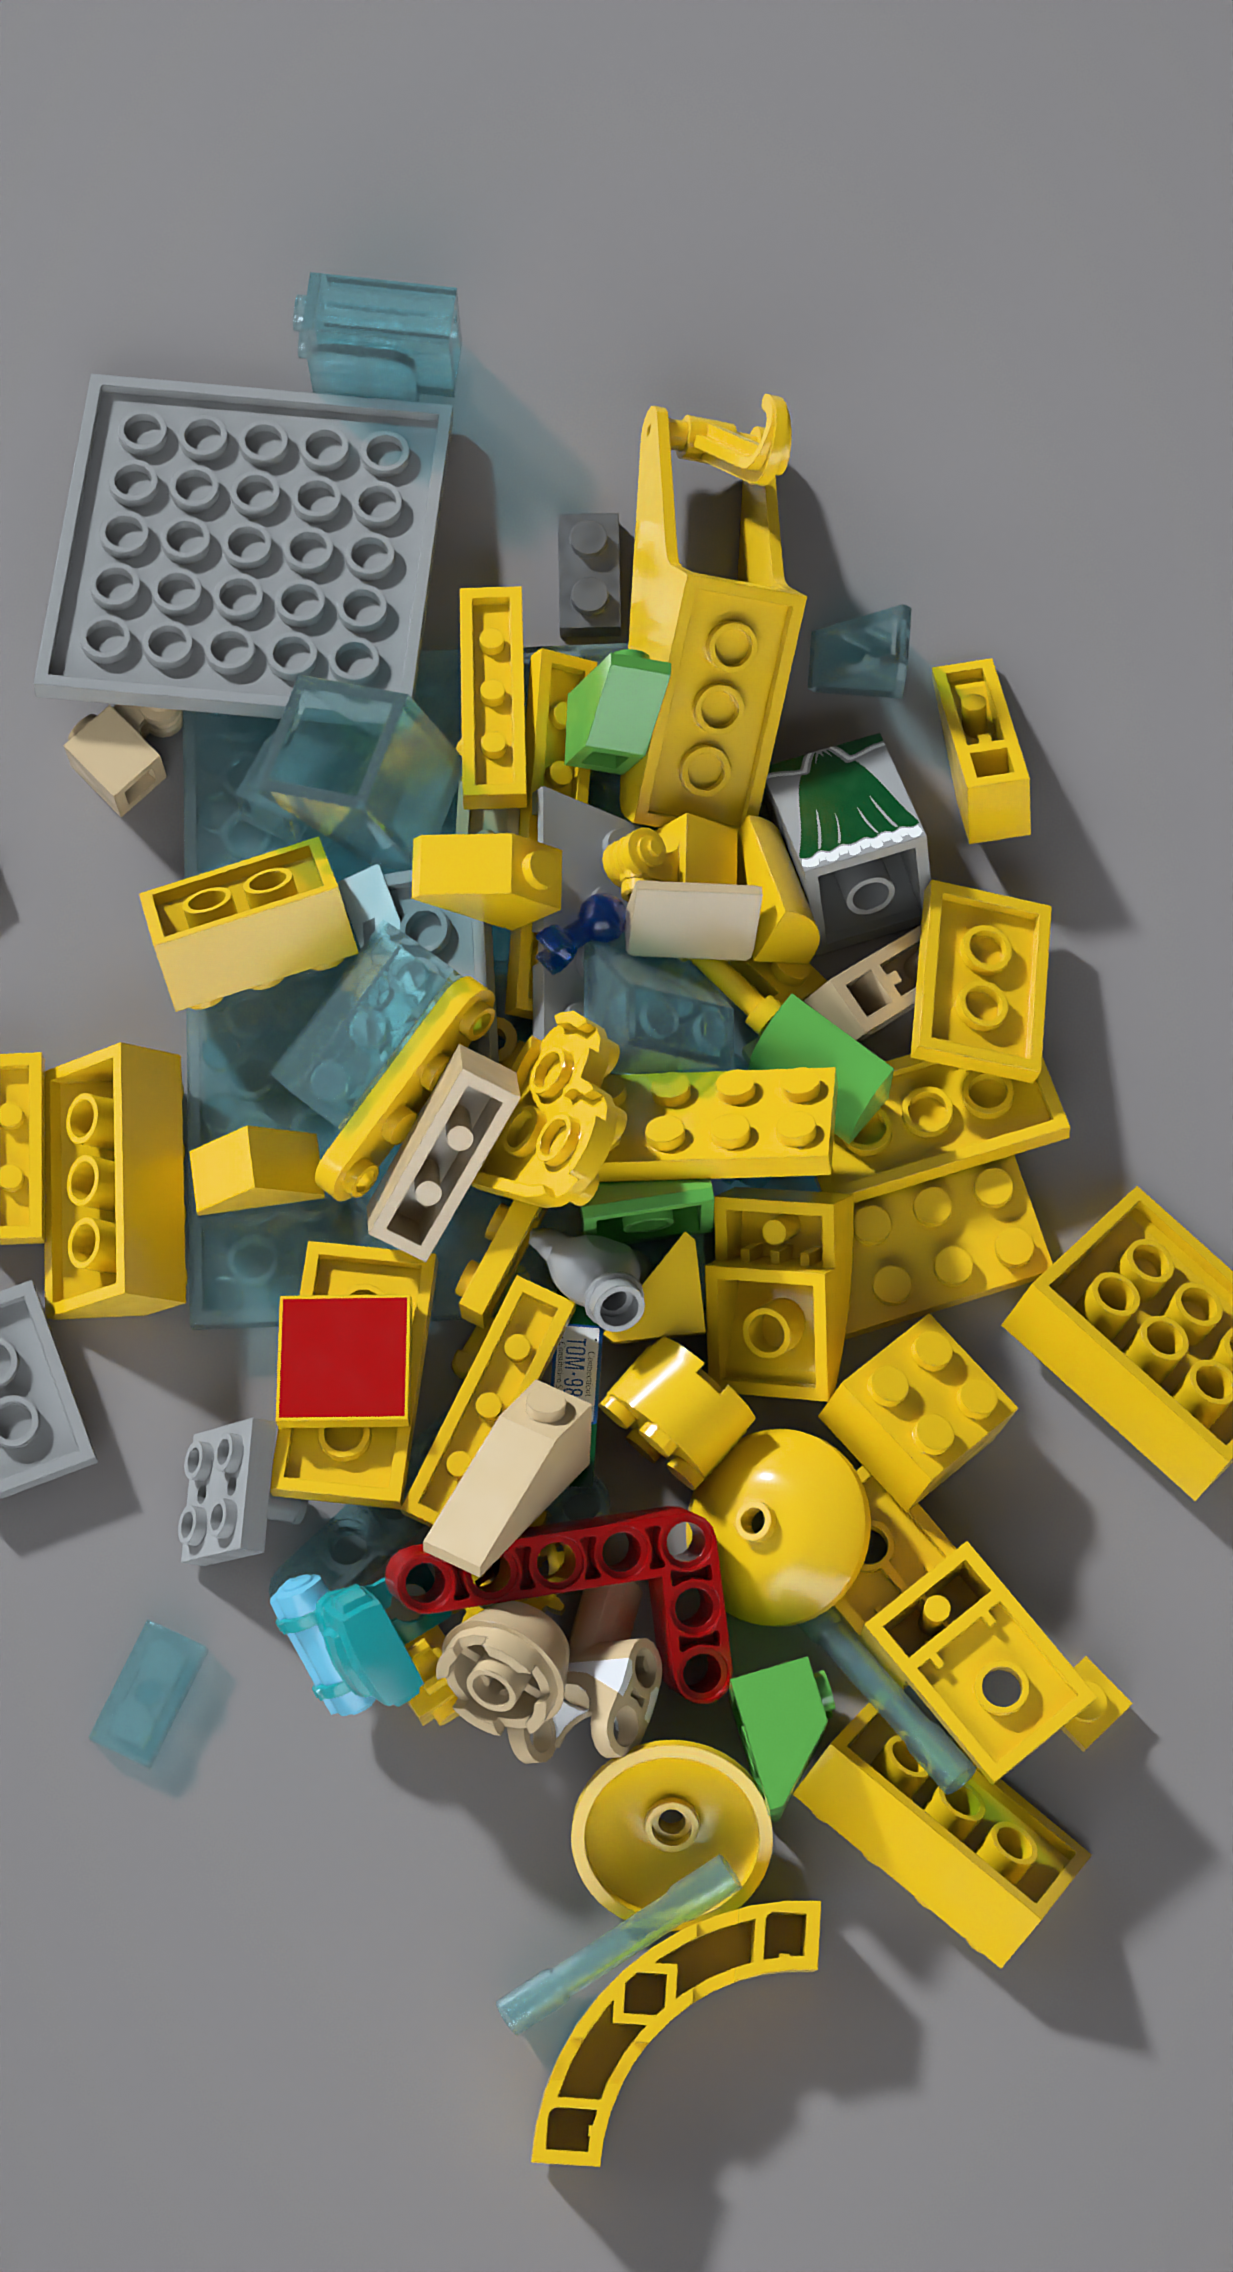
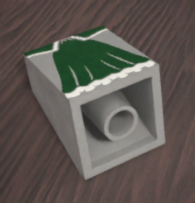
[764,733,931,956]

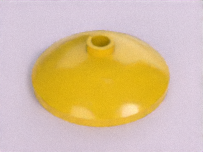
[686,1429,871,1627]
[571,1740,773,1931]

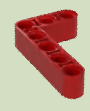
[385,1506,733,1704]

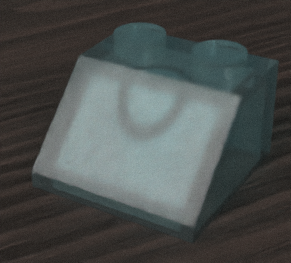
[584,941,734,1075]

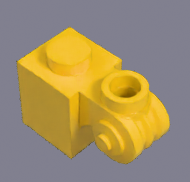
[602,813,738,902]

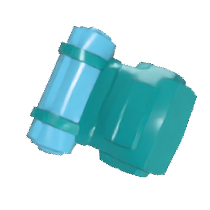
[270,1563,452,1716]

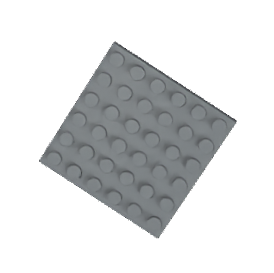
[33,374,453,731]

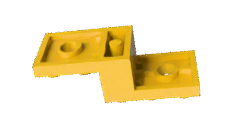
[832,1466,1098,1785]

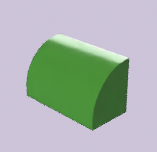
[748,994,894,1144]

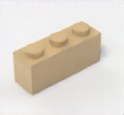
[366,1044,521,1262]

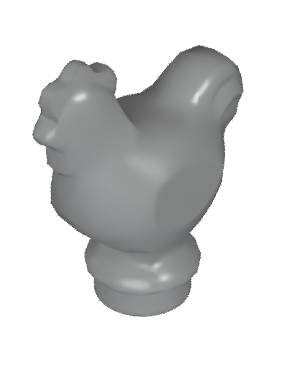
[528,1228,652,1332]

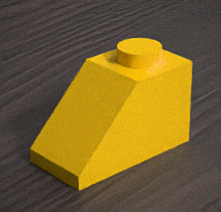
[411,833,562,931]

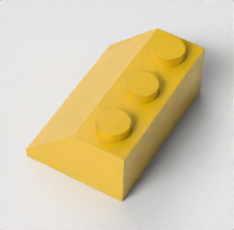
[139,836,359,1012]

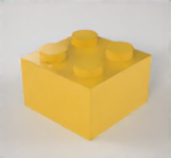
[818,1313,1019,1512]

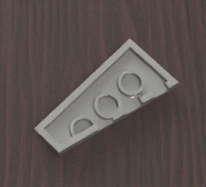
[532,786,644,1041]

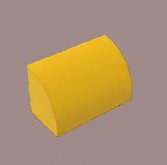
[737,815,820,965]

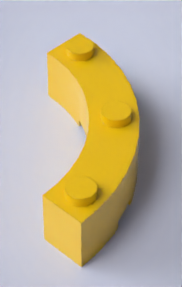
[530,1901,821,2167]

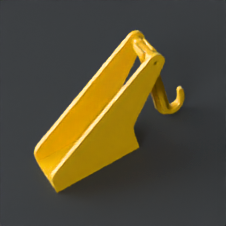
[619,394,807,831]

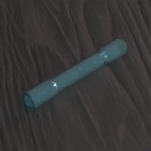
[797,1606,976,1795]
[496,1854,742,2036]

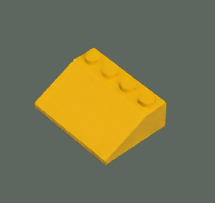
[1001,1186,1233,1501]

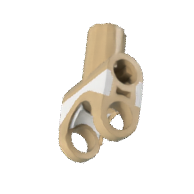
[507,1582,662,1764]

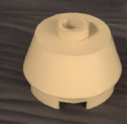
[436,1601,570,1736]

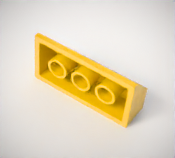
[44,1042,188,1320]
[793,1684,1092,1969]

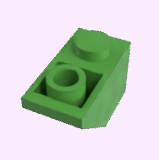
[564,649,671,775]

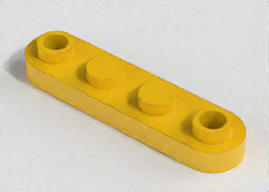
[315,976,495,1201]

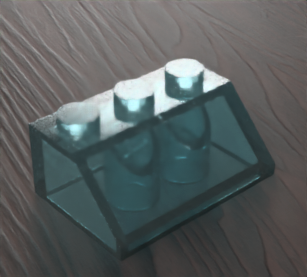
[270,919,463,1130]

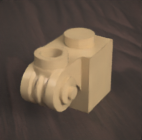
[63,704,185,817]

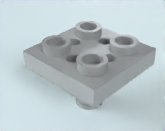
[178,1417,308,1566]

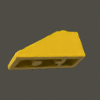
[932,658,1031,844]

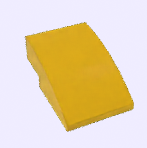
[705,1187,854,1402]

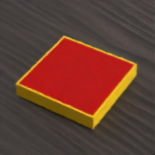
[275,1294,413,1428]

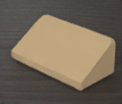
[623,880,763,961]

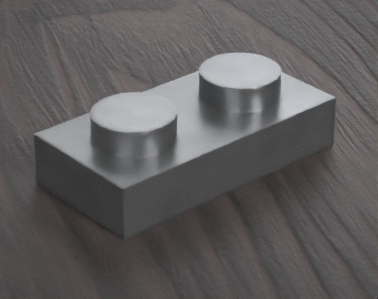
[558,513,621,637]

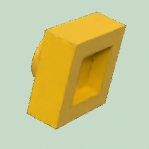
[1061,1656,1133,1752]

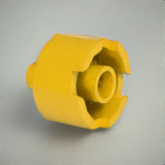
[598,1336,756,1490]

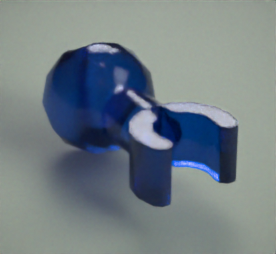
[536,893,626,975]

